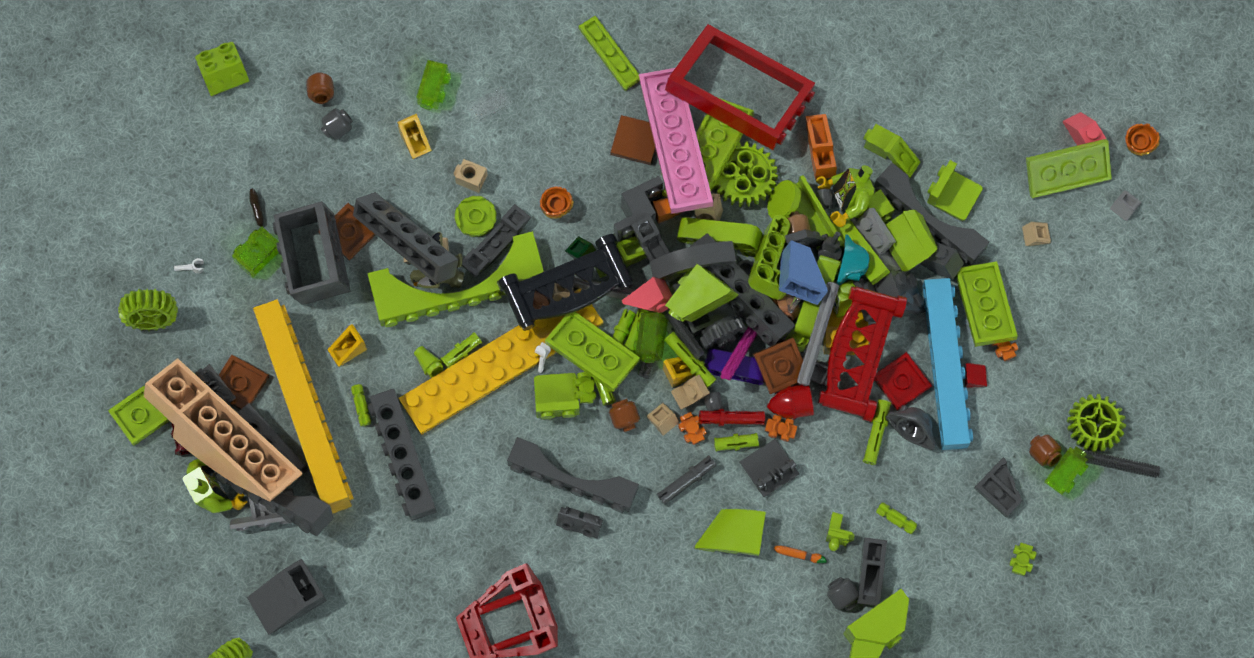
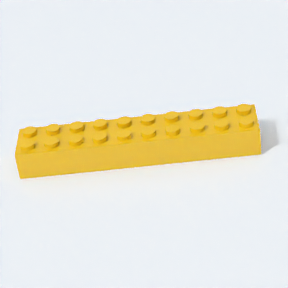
[253,299,354,514]

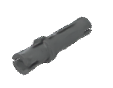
[656,455,717,505]

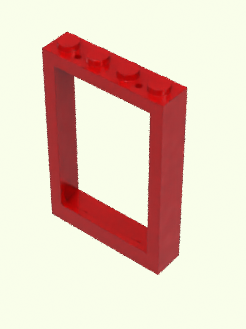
[665,24,815,150]

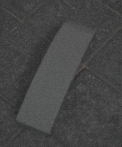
[462,204,531,277]
[631,215,683,296]
[650,241,737,280]

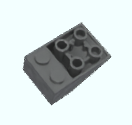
[247,559,327,635]

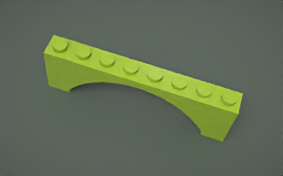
[367,231,544,327]

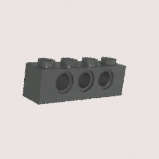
[238,403,308,488]

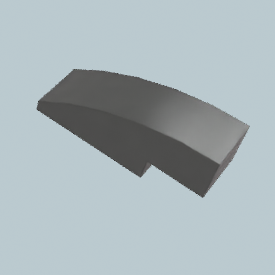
[857,537,887,606]

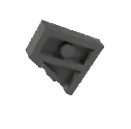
[785,229,829,249]
[974,457,1022,518]

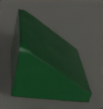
[565,236,596,259]

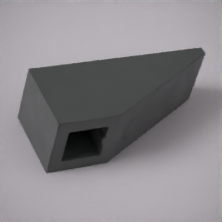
[920,242,964,280]

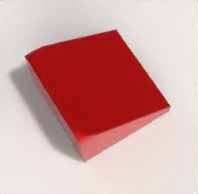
[964,363,987,388]

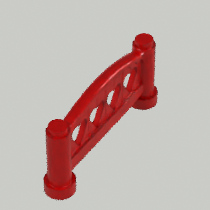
[818,286,907,422]

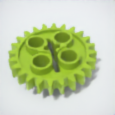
[713,141,778,207]

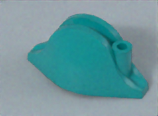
[837,234,869,285]

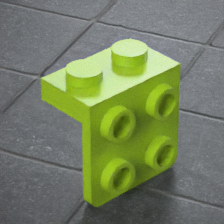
[195,42,250,96]
[927,160,983,221]
[534,373,580,420]

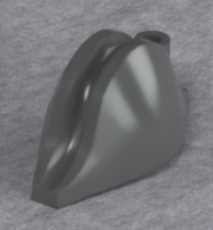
[886,405,936,450]

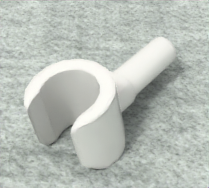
[174,258,204,274]
[535,342,551,373]

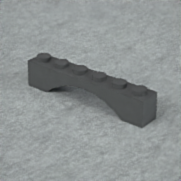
[874,163,989,266]
[507,437,639,513]
[216,472,334,537]

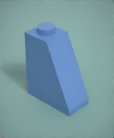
[779,240,828,305]

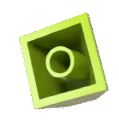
[665,264,739,322]

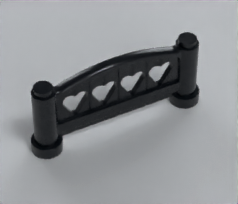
[497,234,633,331]

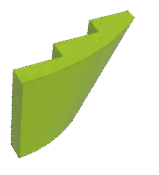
[695,509,766,556]

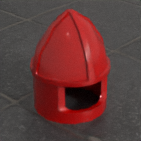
[767,385,814,420]

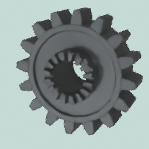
[700,316,746,350]

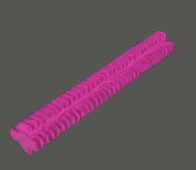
[720,326,757,381]

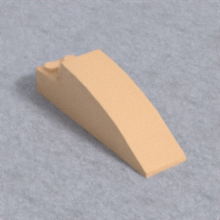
[144,358,302,502]

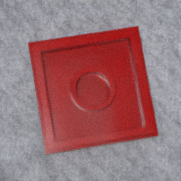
[874,352,932,411]

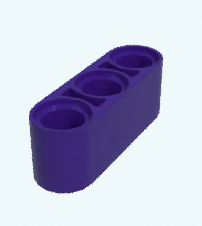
[704,349,764,385]

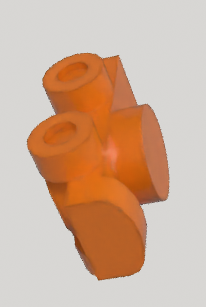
[991,341,1018,361]
[678,412,707,445]
[765,415,797,442]

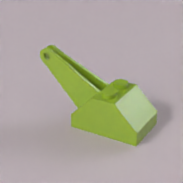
[843,589,909,658]

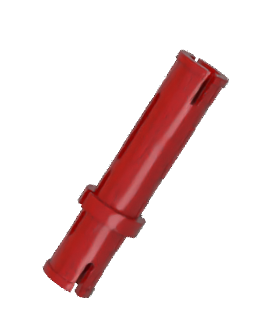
[699,409,765,426]

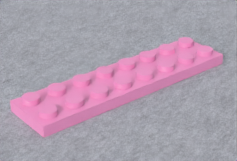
[639,68,713,214]

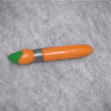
[774,545,827,563]

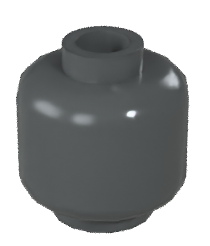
[321,108,353,139]
[827,577,859,611]

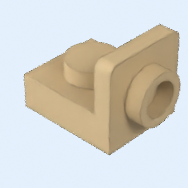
[671,375,710,409]

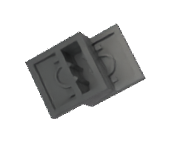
[614,176,663,242]
[852,270,926,322]

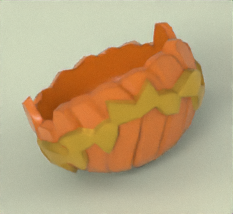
[1125,123,1160,156]
[540,186,574,219]

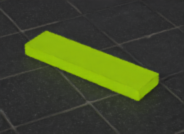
[578,16,640,91]
[833,218,890,285]

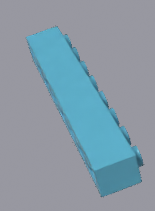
[922,278,973,450]

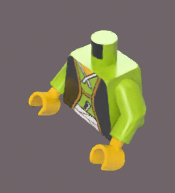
[816,165,874,227]
[182,459,248,513]

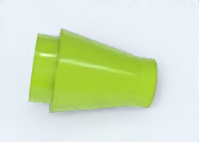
[414,346,443,378]

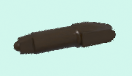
[249,188,264,227]

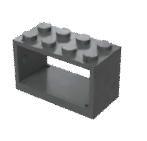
[272,201,351,305]

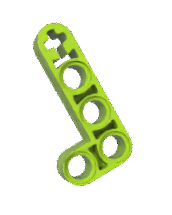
[748,215,790,300]
[677,218,763,259]
[794,255,841,338]

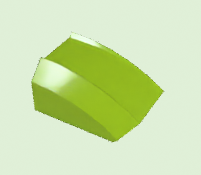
[886,210,938,272]

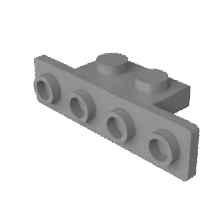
[851,208,901,271]
[229,488,294,531]

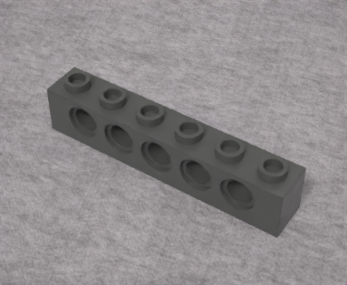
[353,192,459,284]
[690,233,795,347]
[367,388,437,521]

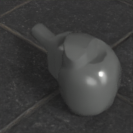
[818,232,842,260]

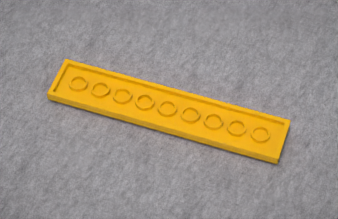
[398,288,604,435]

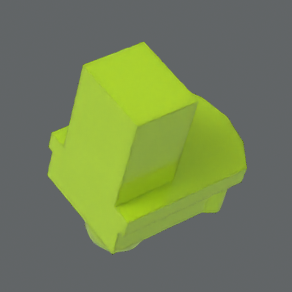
[826,512,855,551]

